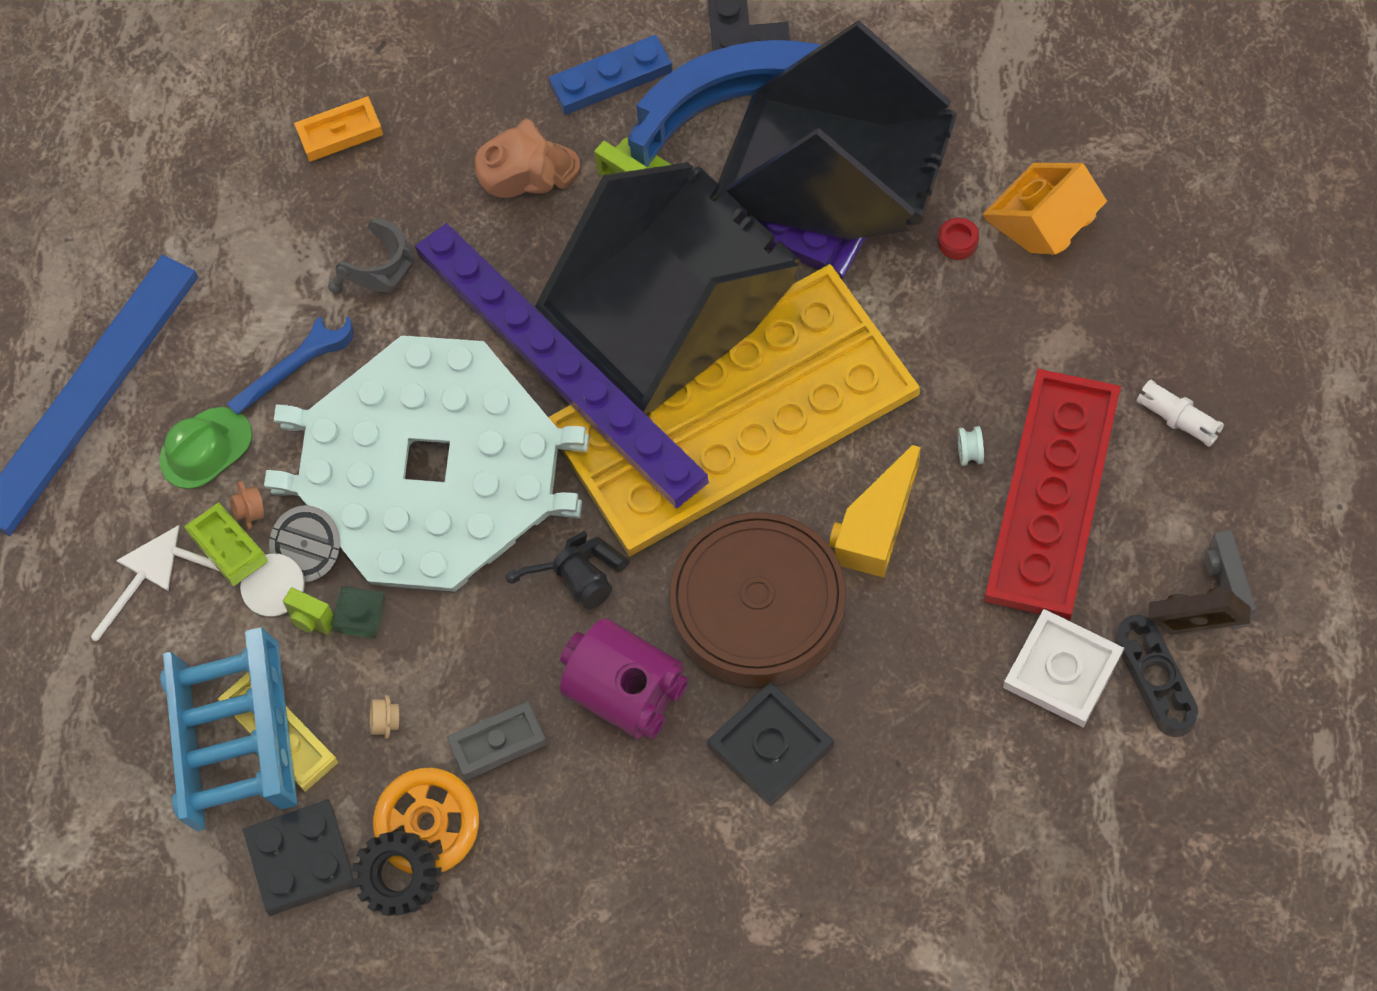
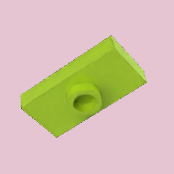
[184,502,268,587]

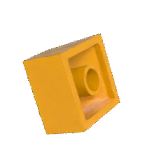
[982,163,1107,255]

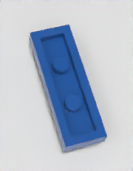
[549,34,672,115]

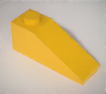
[829,445,921,578]

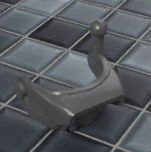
[328,218,415,293]

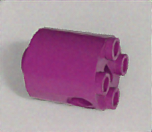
[560,618,689,739]

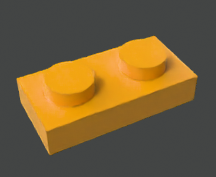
[294,96,383,162]

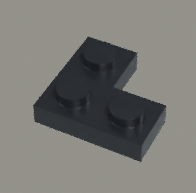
[708,0,790,51]

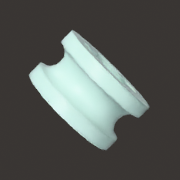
[957,426,984,466]

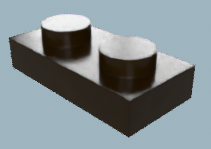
[1148,588,1251,635]

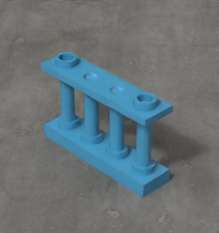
[160,627,298,832]

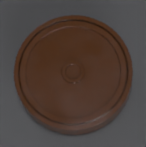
[669,512,846,688]

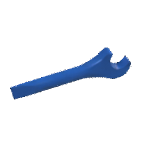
[227,317,354,415]

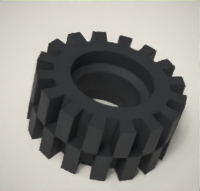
[352,831,442,916]

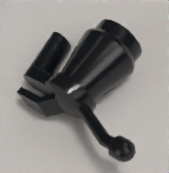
[506,531,630,610]

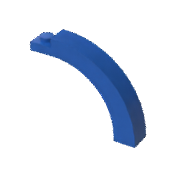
[628,40,821,167]

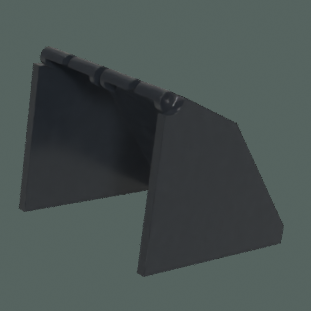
[712,20,957,240]
[535,162,800,414]

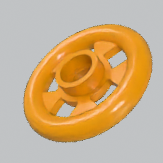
[373,768,479,875]

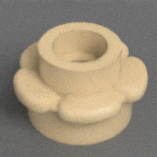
[369,695,399,739]

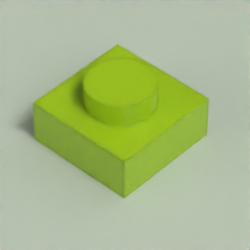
[282,587,336,635]

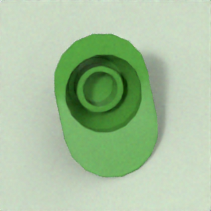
[159,407,252,489]

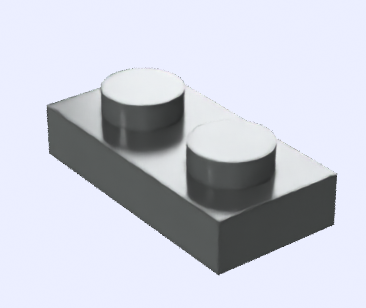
[1204,530,1256,629]
[447,701,547,781]

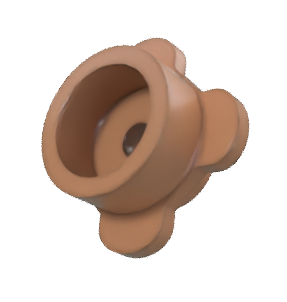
[230,481,264,531]

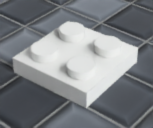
[1003,609,1124,728]

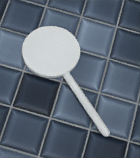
[171,547,305,617]

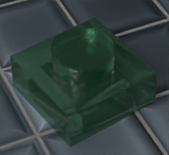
[331,586,386,638]

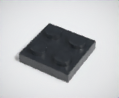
[707,681,834,807]
[243,799,354,916]

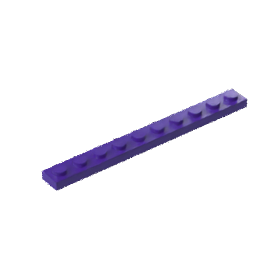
[415,223,709,509]

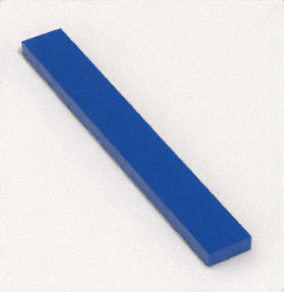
[0,254,198,536]

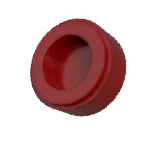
[938,217,979,260]

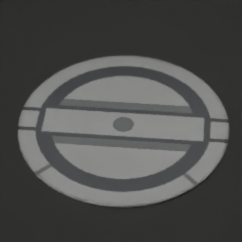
[269,505,340,582]

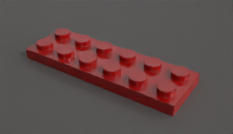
[984,368,1121,621]

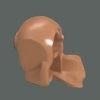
[474,118,581,198]

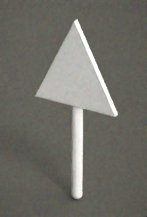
[91,525,180,641]

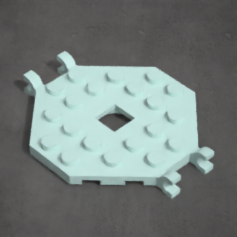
[264,336,590,592]

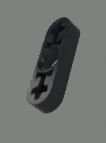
[1116,615,1198,737]

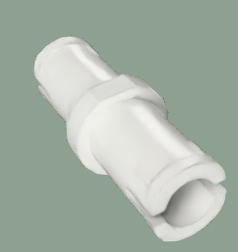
[1137,380,1224,447]

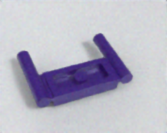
[739,217,867,279]

